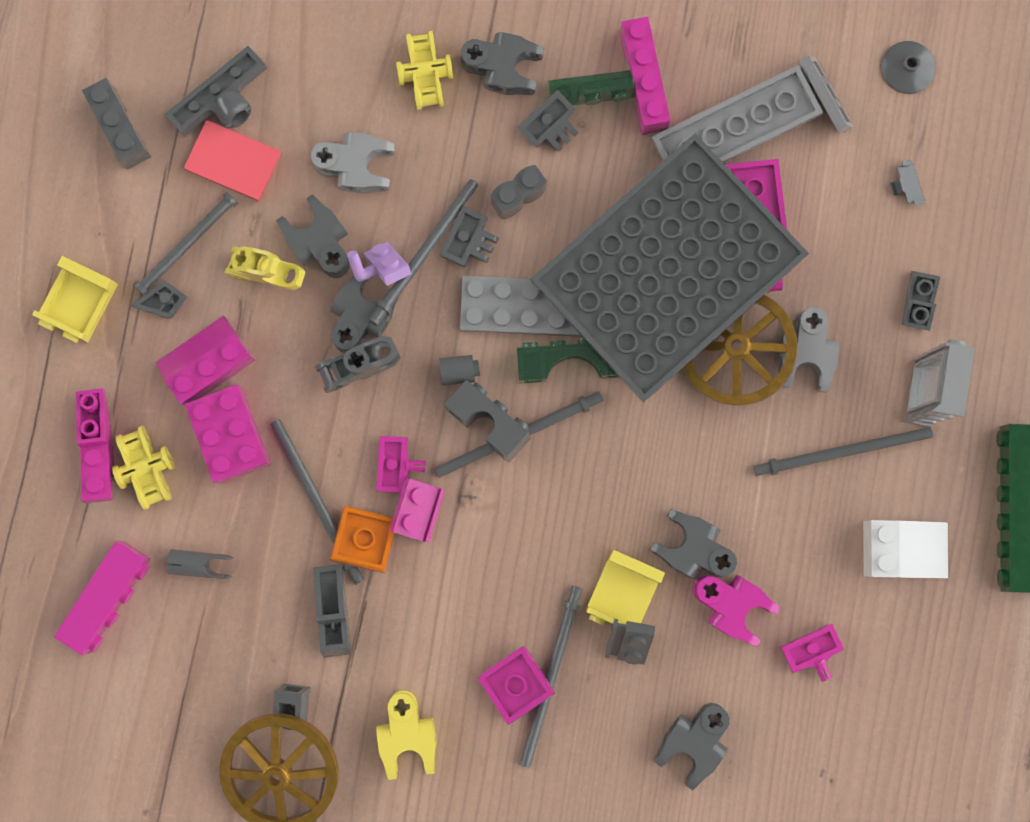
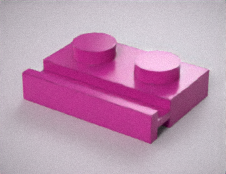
[389,478,445,543]

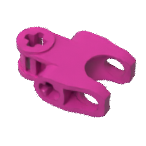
[693,575,780,647]

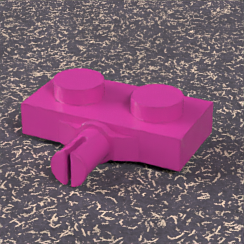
[376,436,426,493]
[780,624,844,682]

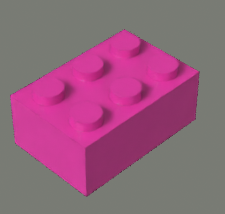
[184,384,271,484]

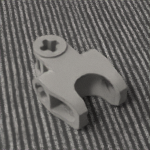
[311,132,395,193]
[778,307,839,393]

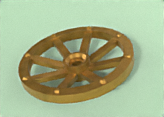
[683,295,798,406]
[219,713,339,822]

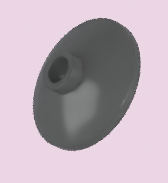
[881,41,936,94]

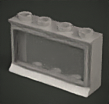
[901,339,975,427]

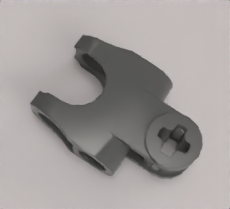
[461,32,544,95]
[276,194,350,278]
[330,276,399,353]
[315,336,401,393]
[649,509,737,579]
[654,703,730,791]

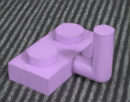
[347,242,411,286]

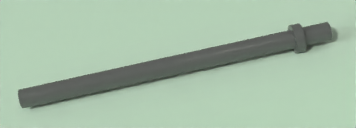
[369,179,478,326]
[435,391,603,478]
[270,419,365,585]
[753,427,933,476]
[519,586,582,768]

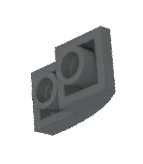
[902,271,940,331]

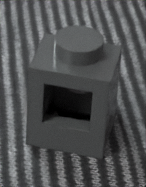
[273,683,311,730]

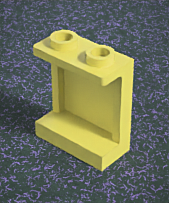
[32,256,118,343]

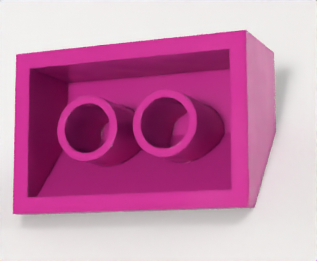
[156,316,255,406]

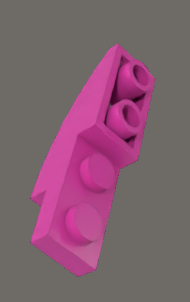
[76,388,114,504]

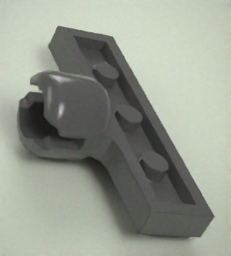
[165,46,267,137]

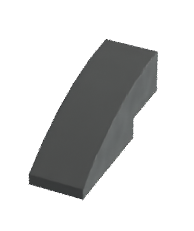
[314,564,352,658]

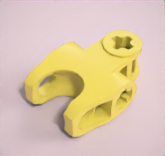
[224,246,305,290]
[376,690,437,780]

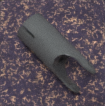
[167,549,233,579]

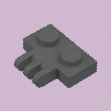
[518,89,578,151]
[439,206,499,268]

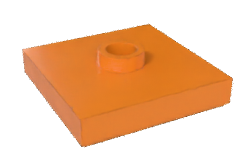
[330,506,394,574]

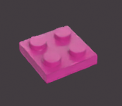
[477,645,556,725]

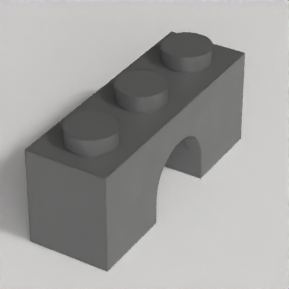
[82,78,151,170]
[444,380,531,463]

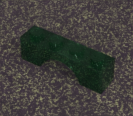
[517,339,620,384]

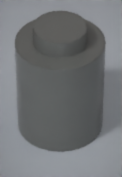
[439,355,480,386]

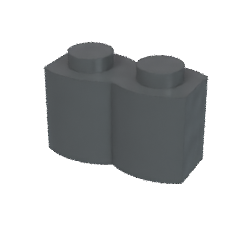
[491,165,547,219]

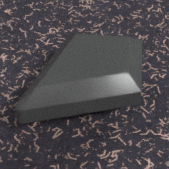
[132,281,188,319]

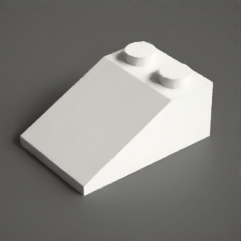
[863,520,948,578]

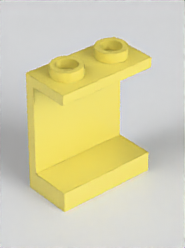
[585,550,665,626]

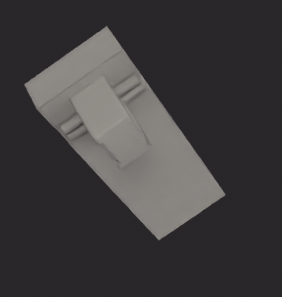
[799,55,854,133]

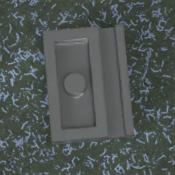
[605,619,655,665]

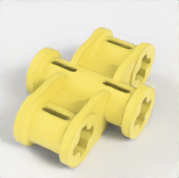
[396,30,453,110]
[112,425,175,510]

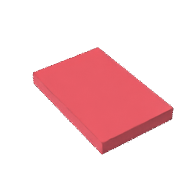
[184,120,282,202]

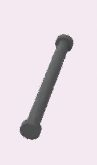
[134,192,238,295]

